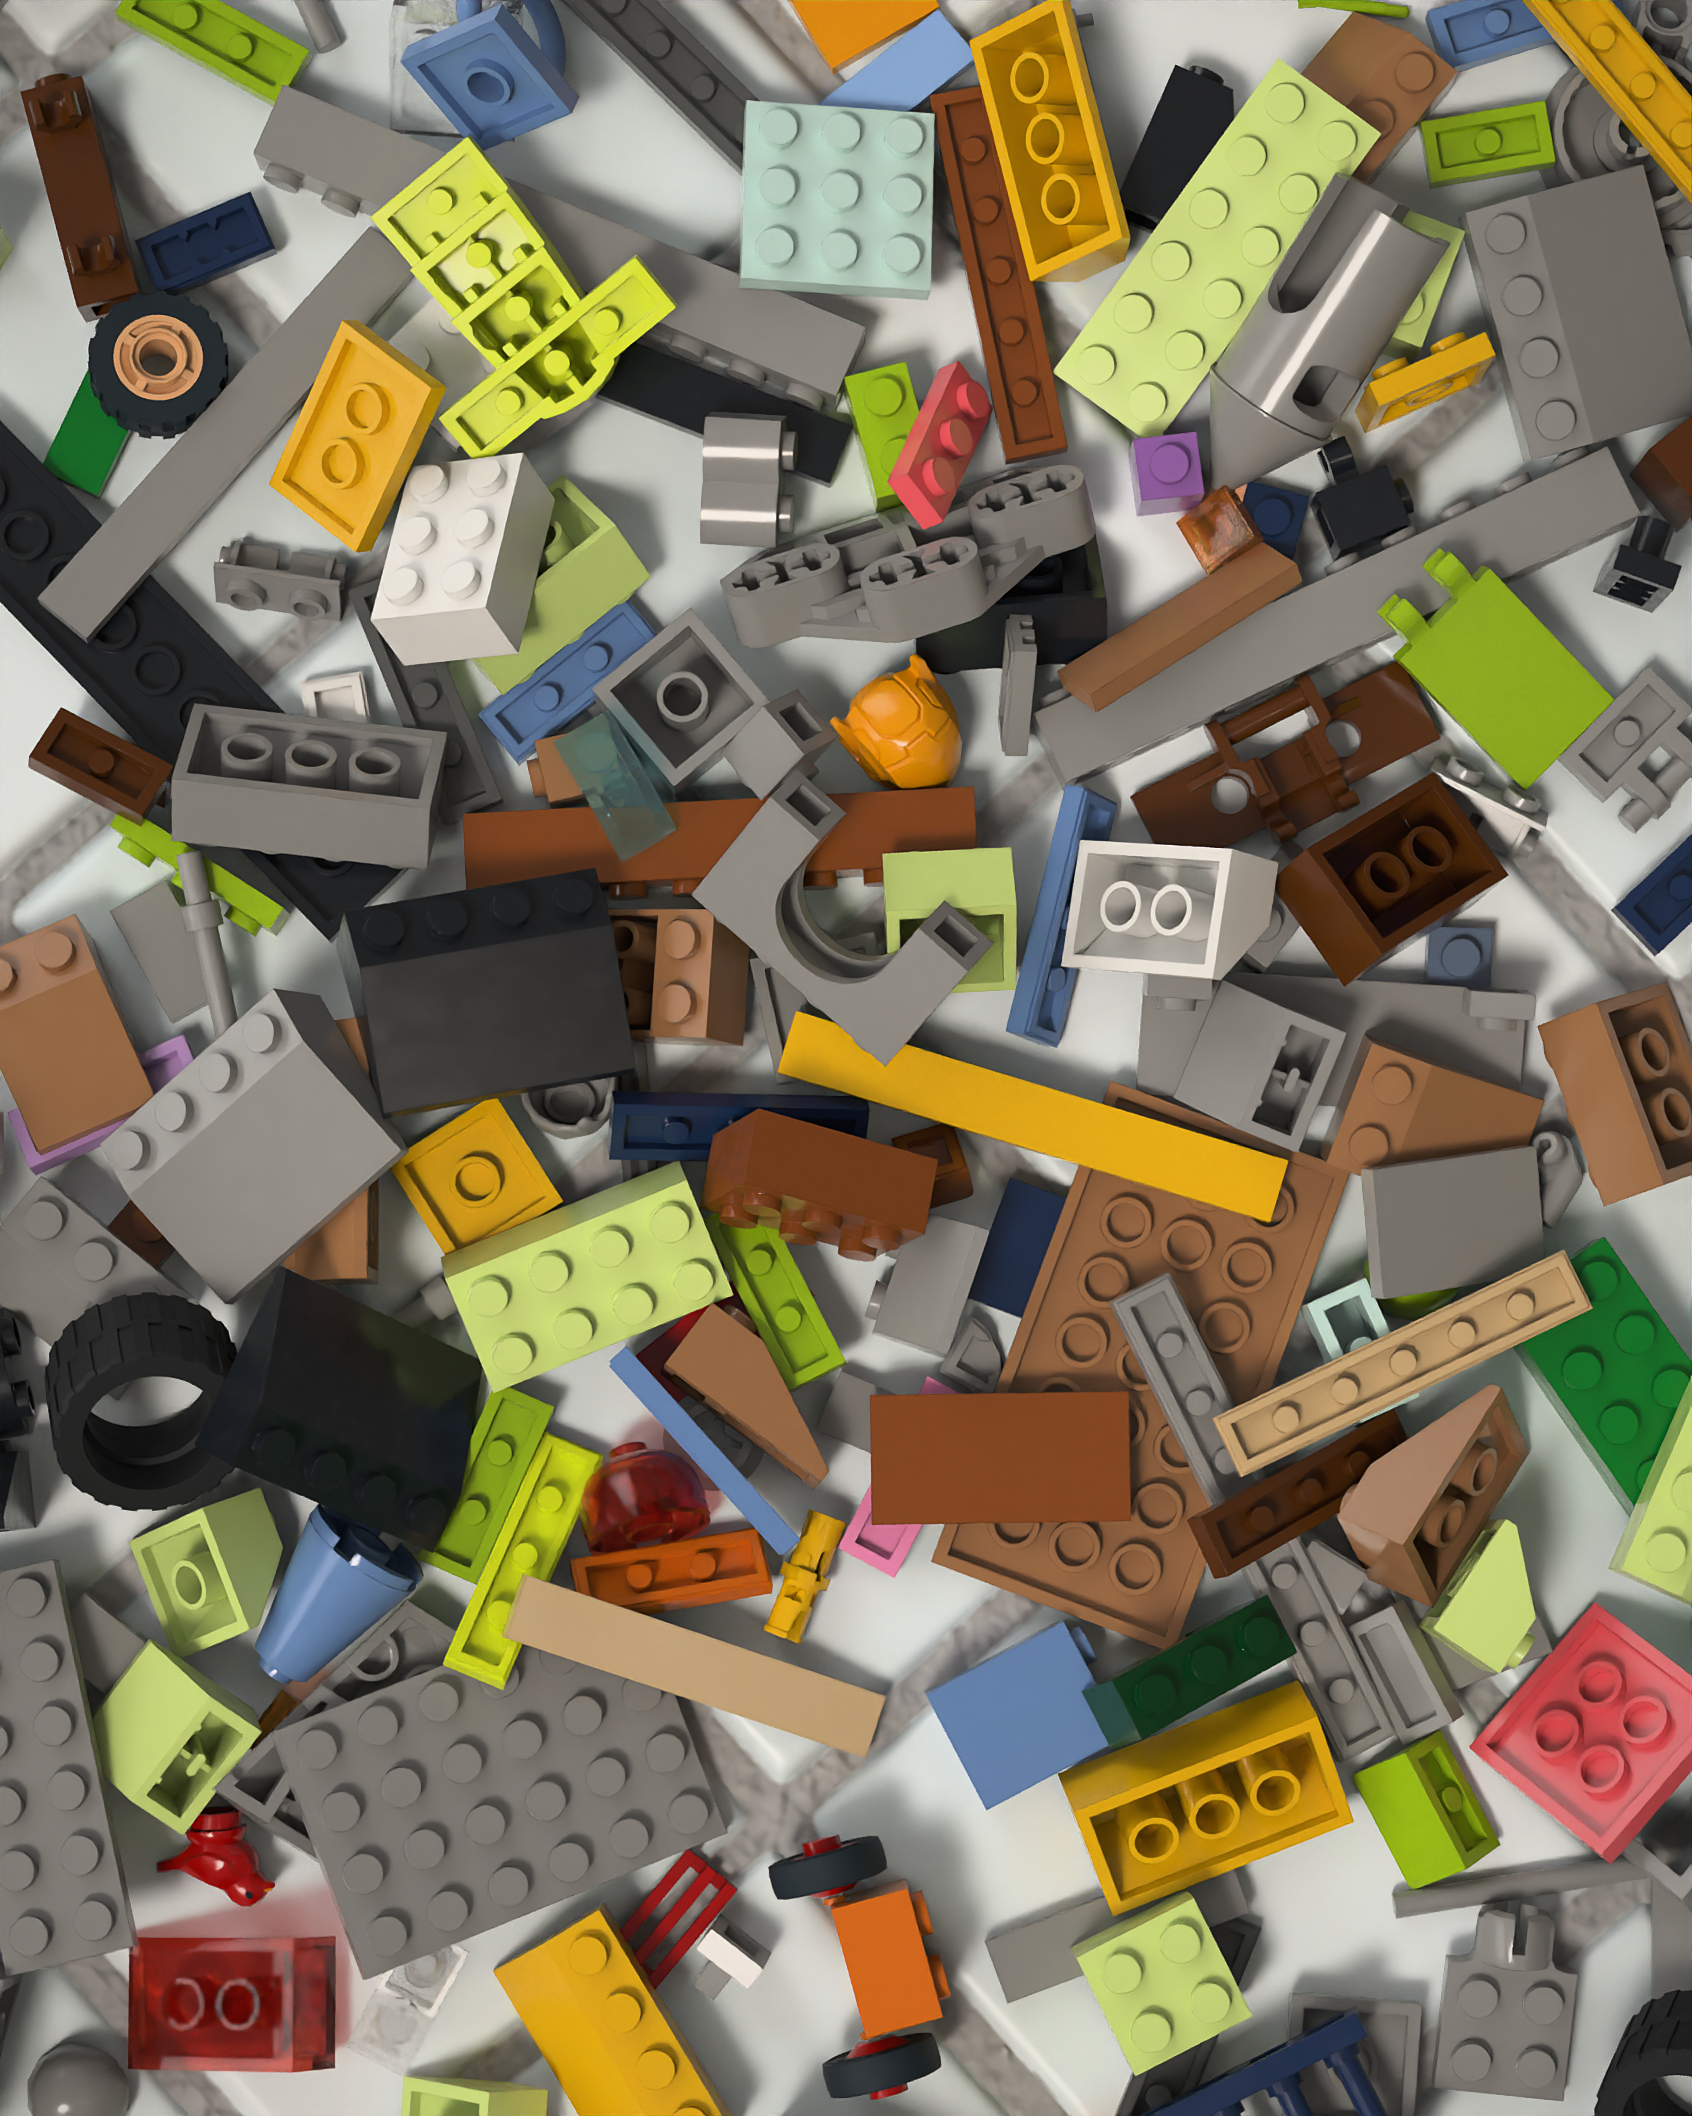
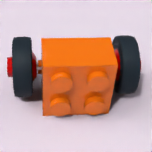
[768,1834,951,2100]

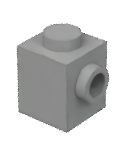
[721,689,838,801]

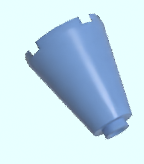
[255,1504,424,1684]

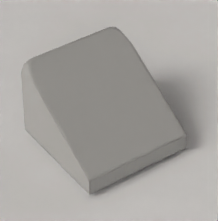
[1304,1539,1367,1615]

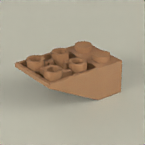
[608,909,750,1046]

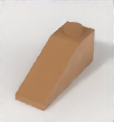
[660,1303,829,1489]

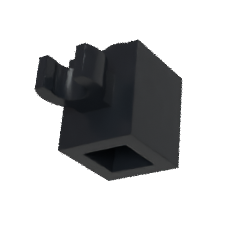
[1310,436,1414,561]

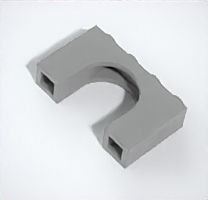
[691,770,993,1066]

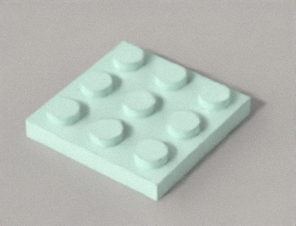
[739,100,935,300]

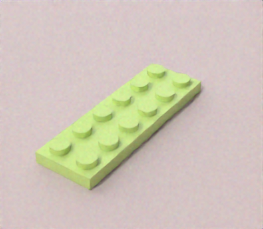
[1053,58,1382,438]

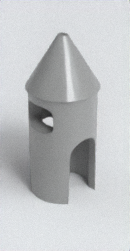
[1210,172,1450,494]

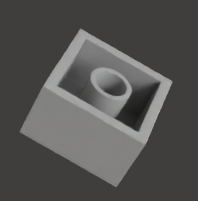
[592,607,770,797]

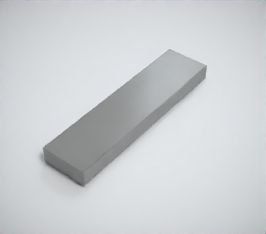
[985,1869,1250,2004]

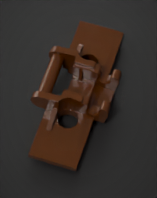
[1130,661,1441,848]

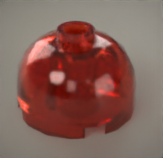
[579,1442,711,1555]

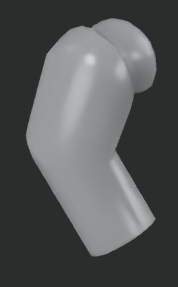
[1531,1130,1583,1229]

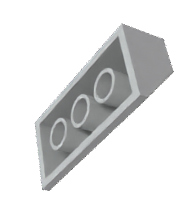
[172,703,448,870]

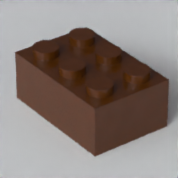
[1275,772,1508,987]

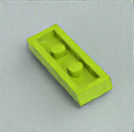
[115,0,312,106]
[109,814,291,937]
[703,1213,847,1393]
[417,1387,556,1585]

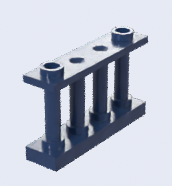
[1138,2006,1388,2116]

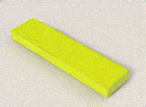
[443,1431,604,1690]

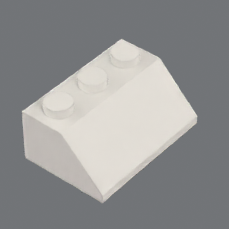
[1061,840,1279,980]

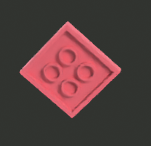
[1469,1602,1692,1865]

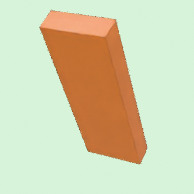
[569,1527,773,1615]

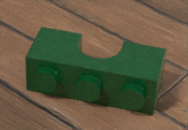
[1081,1594,1298,1750]

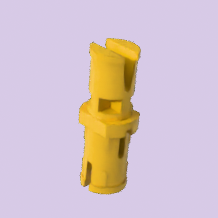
[763,1509,847,1644]

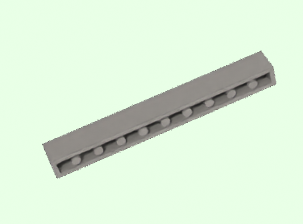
[253,84,866,411]
[1031,446,1641,791]

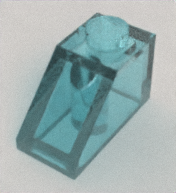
[553,710,677,863]

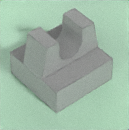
[693,1913,771,2001]

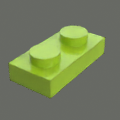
[1419,100,1556,189]

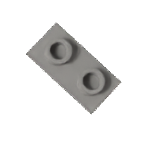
[213,542,348,621]
[1429,756,1549,859]

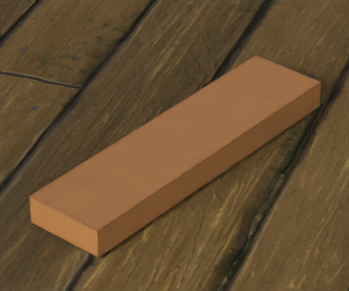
[1057,542,1302,712]

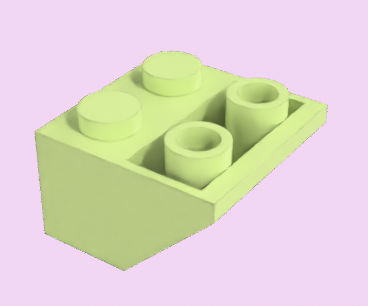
[91,1638,262,1835]

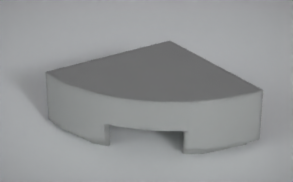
[938,1315,1002,1393]

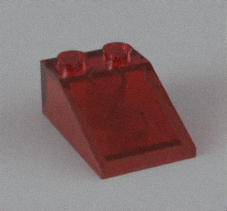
[128,1936,336,2073]

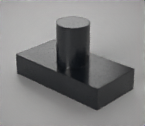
[1593,516,1682,613]

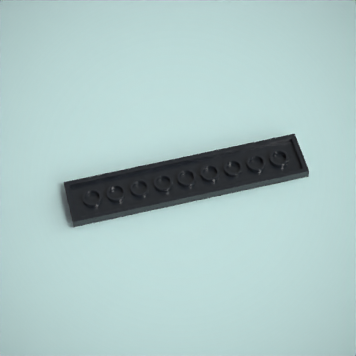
[0,420,409,943]

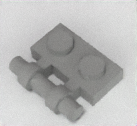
[1557,666,1692,834]

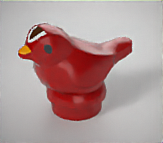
[156,1806,275,1907]

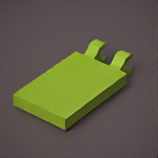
[1376,548,1615,791]

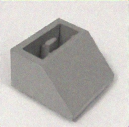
[1173,979,1347,1153]

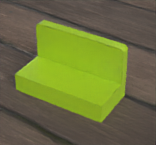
[1353,1730,1501,1889]

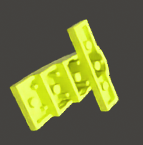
[370,134,677,459]

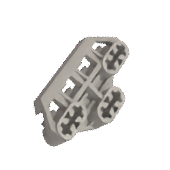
[720,465,1096,648]

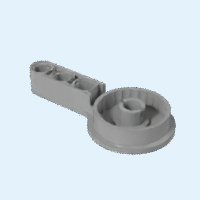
[1539,0,1692,230]

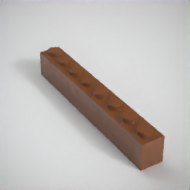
[462,786,977,901]

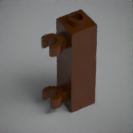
[21,73,144,323]

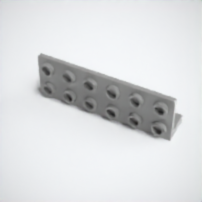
[1136,972,1536,1107]

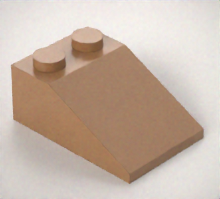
[0,914,155,1156]
[1319,1034,1545,1176]
[1337,1384,1529,1608]

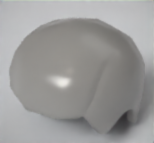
[522,1076,619,1140]
[27,2042,129,2116]

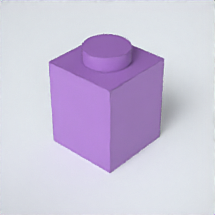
[1128,432,1205,517]

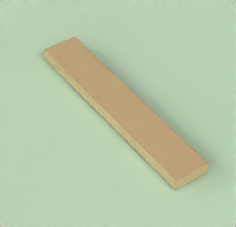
[1211,1250,1593,1477]
[502,1574,886,1758]

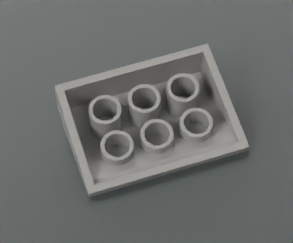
[1458,164,1692,462]
[100,988,409,1305]

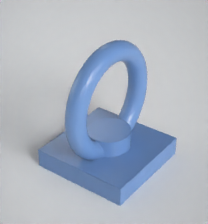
[400,0,579,151]

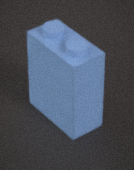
[925,1620,1109,1810]

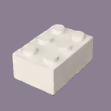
[370,453,555,666]

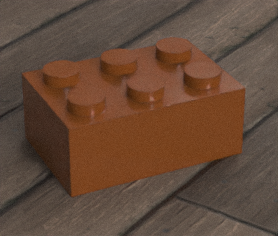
[699,1109,938,1262]

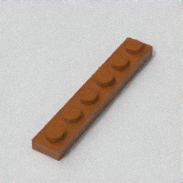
[929,86,1068,465]

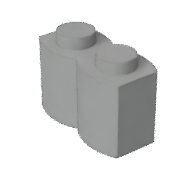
[700,411,798,548]

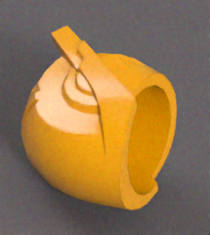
[829,653,962,791]

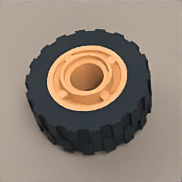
[88,290,229,439]

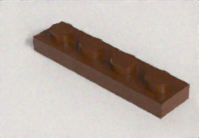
[1187,1408,1408,1579]

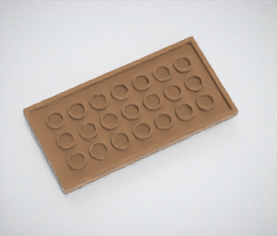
[931,1081,1350,1650]

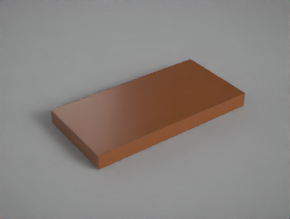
[870,1391,1131,1525]

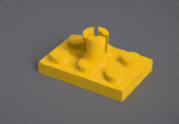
[269,320,447,552]

